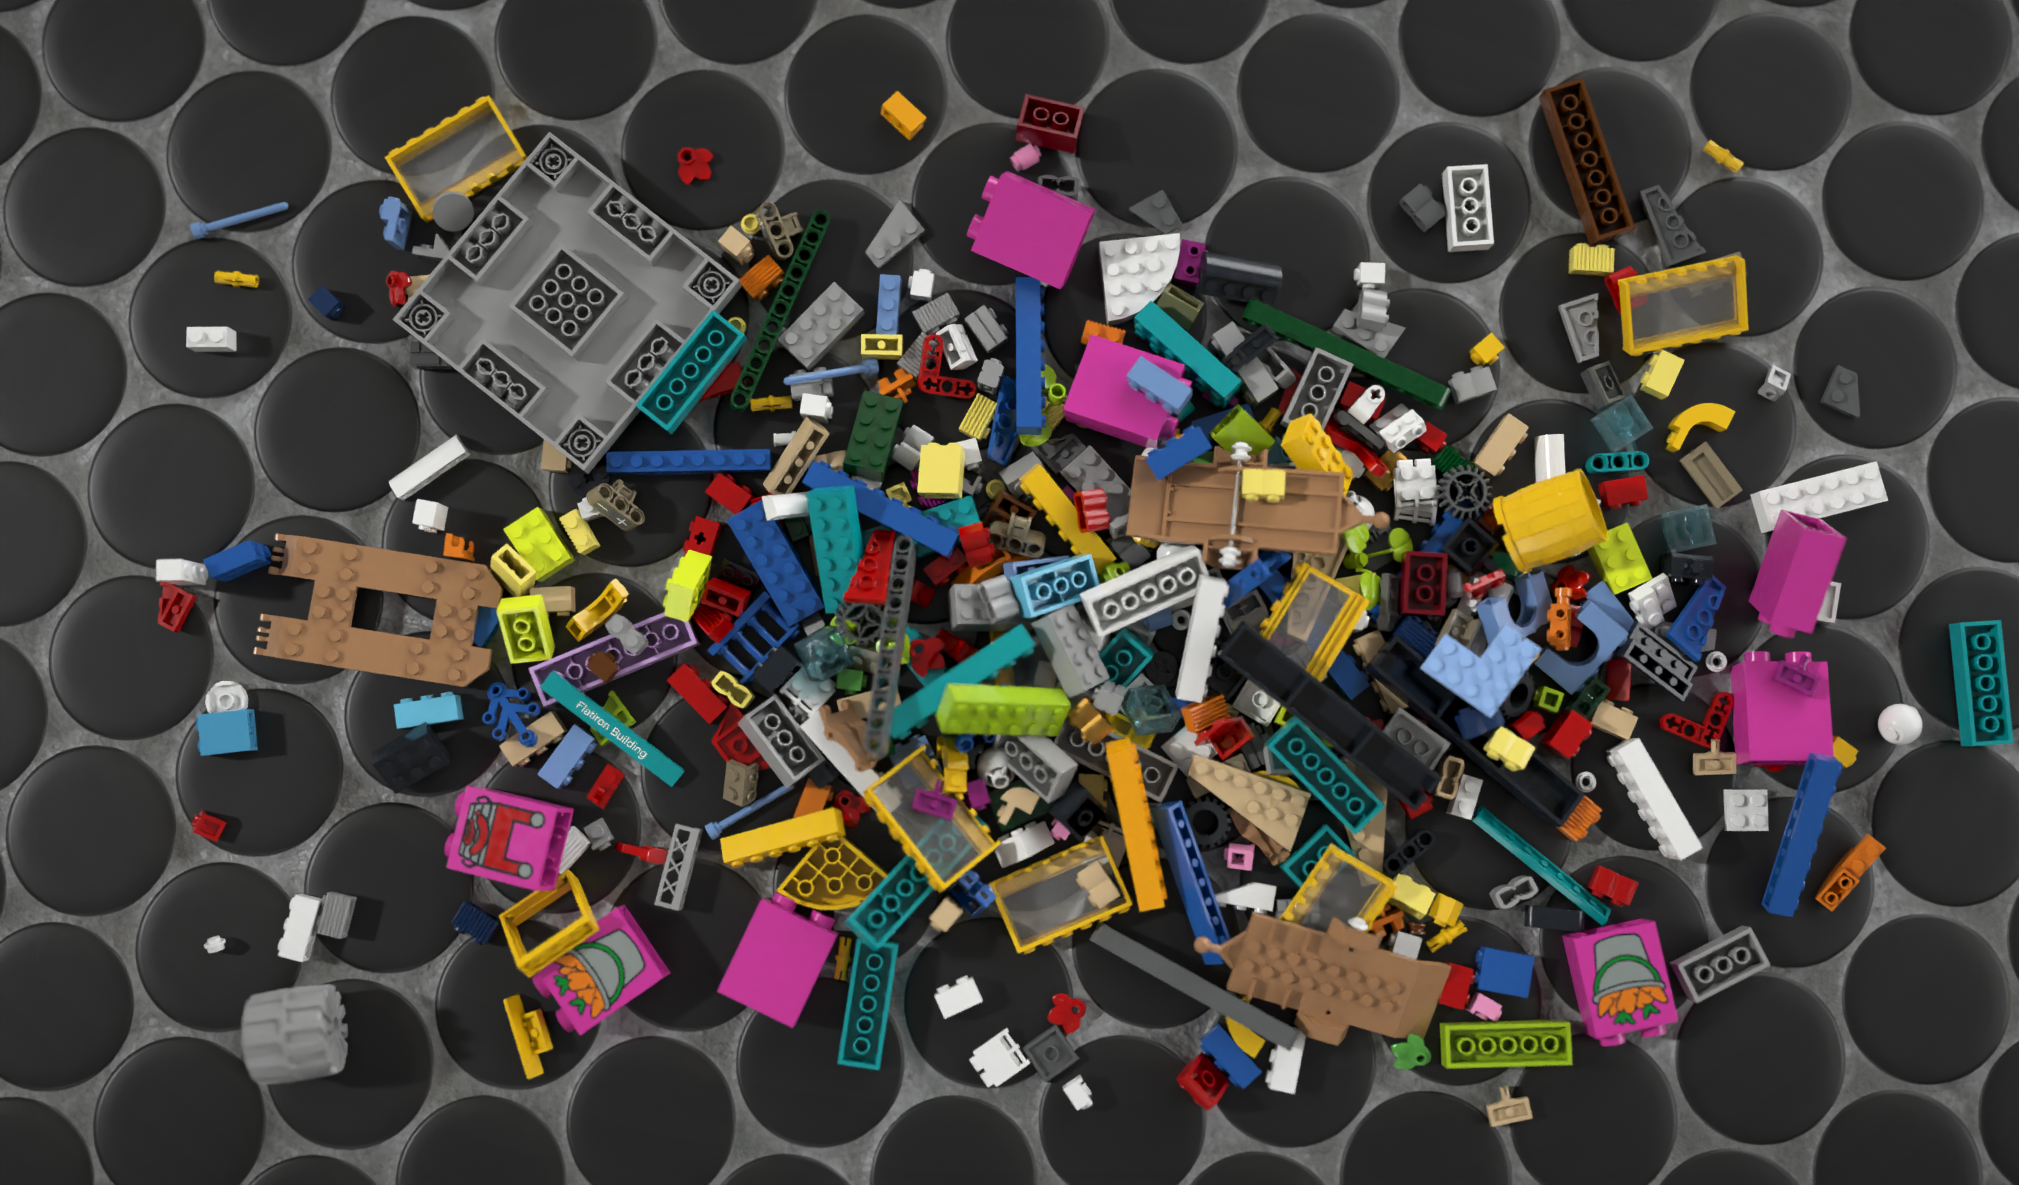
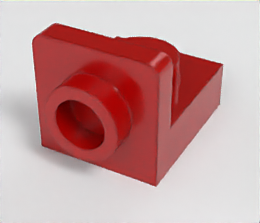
[190,810,226,842]

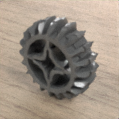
[1436,465,1493,520]
[835,600,885,646]

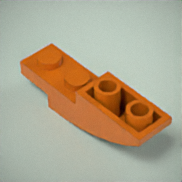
[951,548,1031,586]
[1815,833,1886,912]

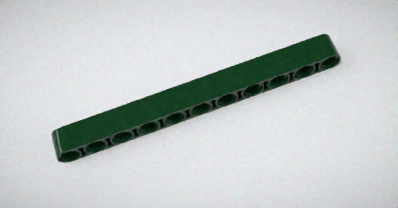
[730,210,830,412]
[1241,299,1451,410]

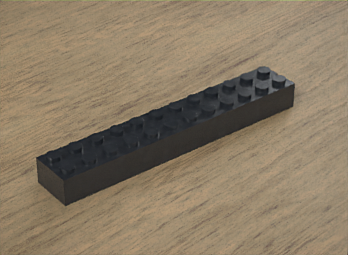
[1217,620,1442,811]
[1364,635,1585,827]

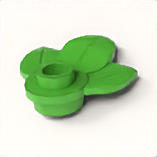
[1391,1033,1431,1070]

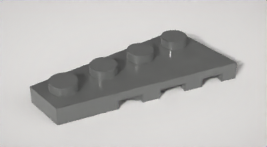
[1638,185,1706,267]

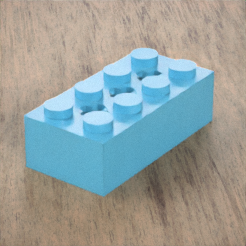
[1010,554,1099,618]

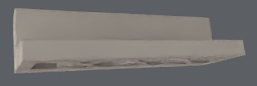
[654,824,703,911]

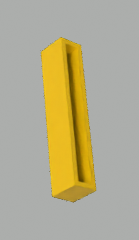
[1018,464,1117,574]
[720,807,846,868]

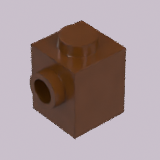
[586,651,622,683]

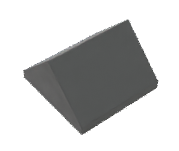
[1580,361,1626,410]

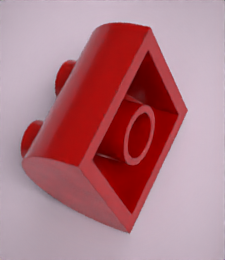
[1176,1052,1231,1111]

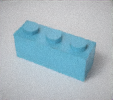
[394,692,464,729]

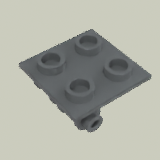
[1362,524,1394,572]

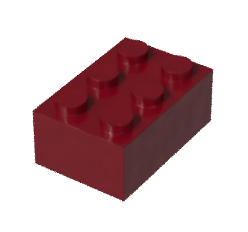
[1015,94,1085,154]
[1399,551,1448,617]

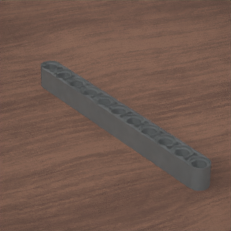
[864,535,918,759]
[1089,921,1300,1051]

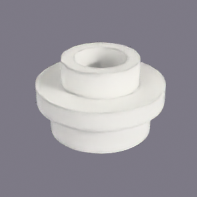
[1172,610,1191,630]
[1706,651,1727,672]
[1575,772,1596,792]
[204,936,226,953]

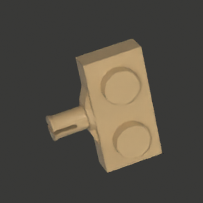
[1693,739,1737,775]
[1486,1086,1533,1127]

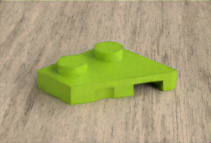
[590,690,636,747]

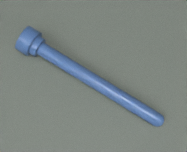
[190,202,288,240]
[784,358,879,385]
[705,784,795,840]

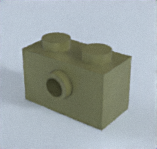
[1156,283,1204,330]

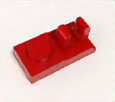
[586,763,626,809]

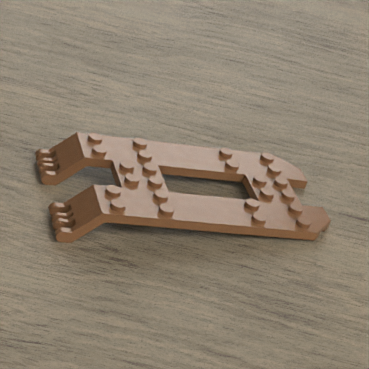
[253,533,503,687]

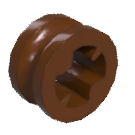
[1407,922,1426,934]

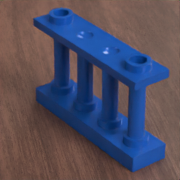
[1222,550,1292,611]
[707,591,802,685]

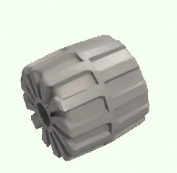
[242,984,348,1084]

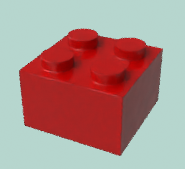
[1539,710,1593,758]

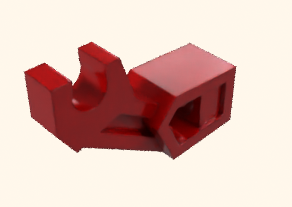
[614,841,668,865]

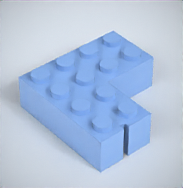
[1420,624,1541,718]

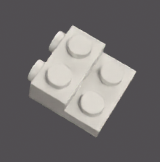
[1369,403,1427,453]
[1628,573,1677,630]

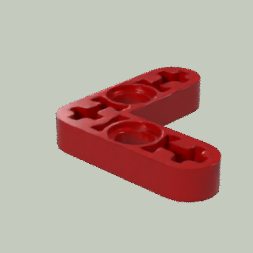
[917,334,976,398]
[1324,425,1388,478]
[1659,692,1734,748]

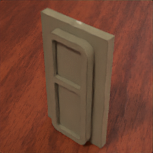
[1679,441,1742,509]

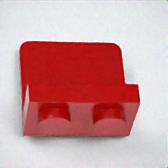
[1194,716,1255,760]

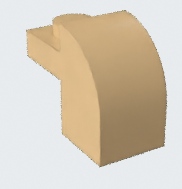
[997,787,1040,825]

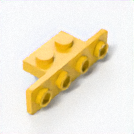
[503,994,553,1079]

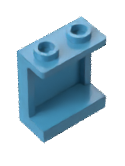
[196,709,258,756]

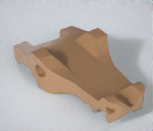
[819,699,877,772]
[1227,807,1290,866]

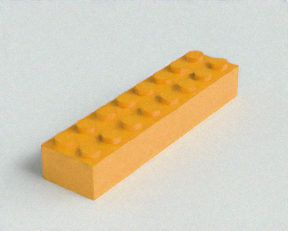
[1105,737,1167,912]

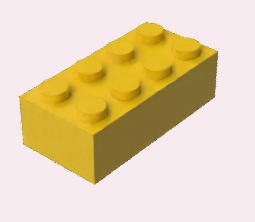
[1281,413,1353,496]

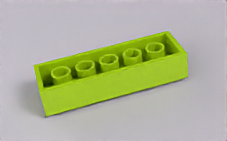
[936,684,1071,736]
[1440,1019,1572,1068]

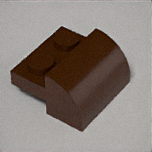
[981,490,1037,527]

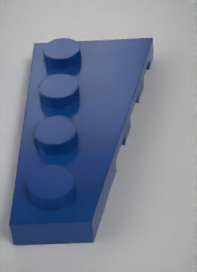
[987,375,1019,467]
[1665,576,1726,662]

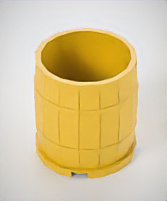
[1493,469,1609,574]

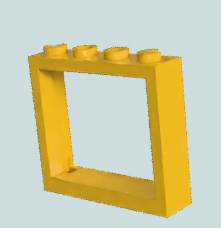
[499,869,600,977]

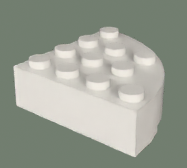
[1098,233,1180,326]

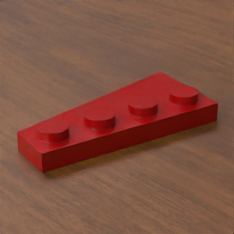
[843,529,896,605]

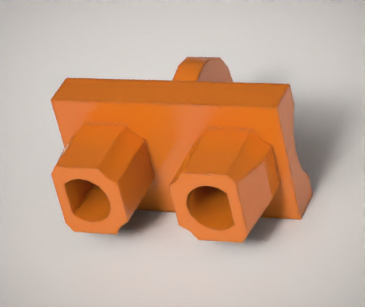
[878,368,916,403]
[1370,904,1404,937]

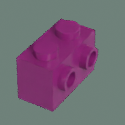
[1172,239,1208,287]

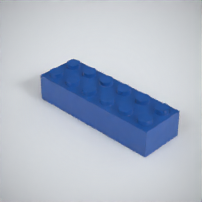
[727,500,825,627]

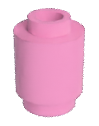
[1010,144,1041,171]

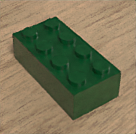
[843,391,903,482]
[988,779,1072,832]

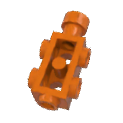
[1547,588,1572,651]

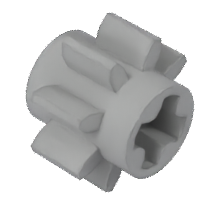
[788,700,812,724]

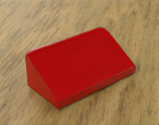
[1605,659,1632,701]

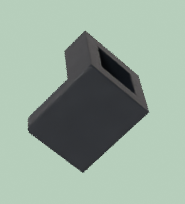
[805,759,839,790]

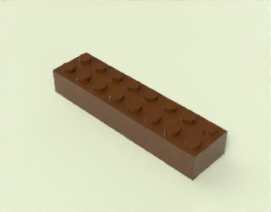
[1539,78,1635,246]

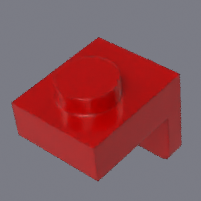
[901,579,936,609]

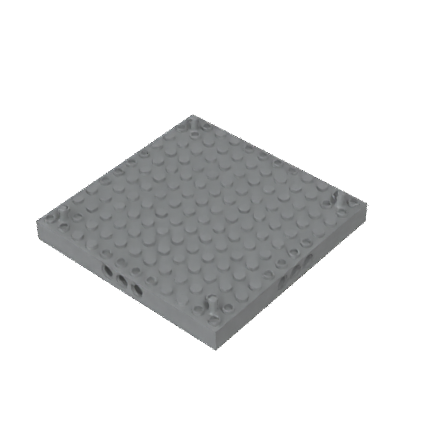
[393,132,742,474]

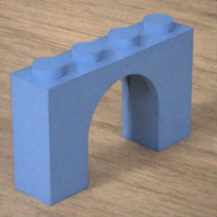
[1476,570,1553,646]
[1534,599,1629,695]

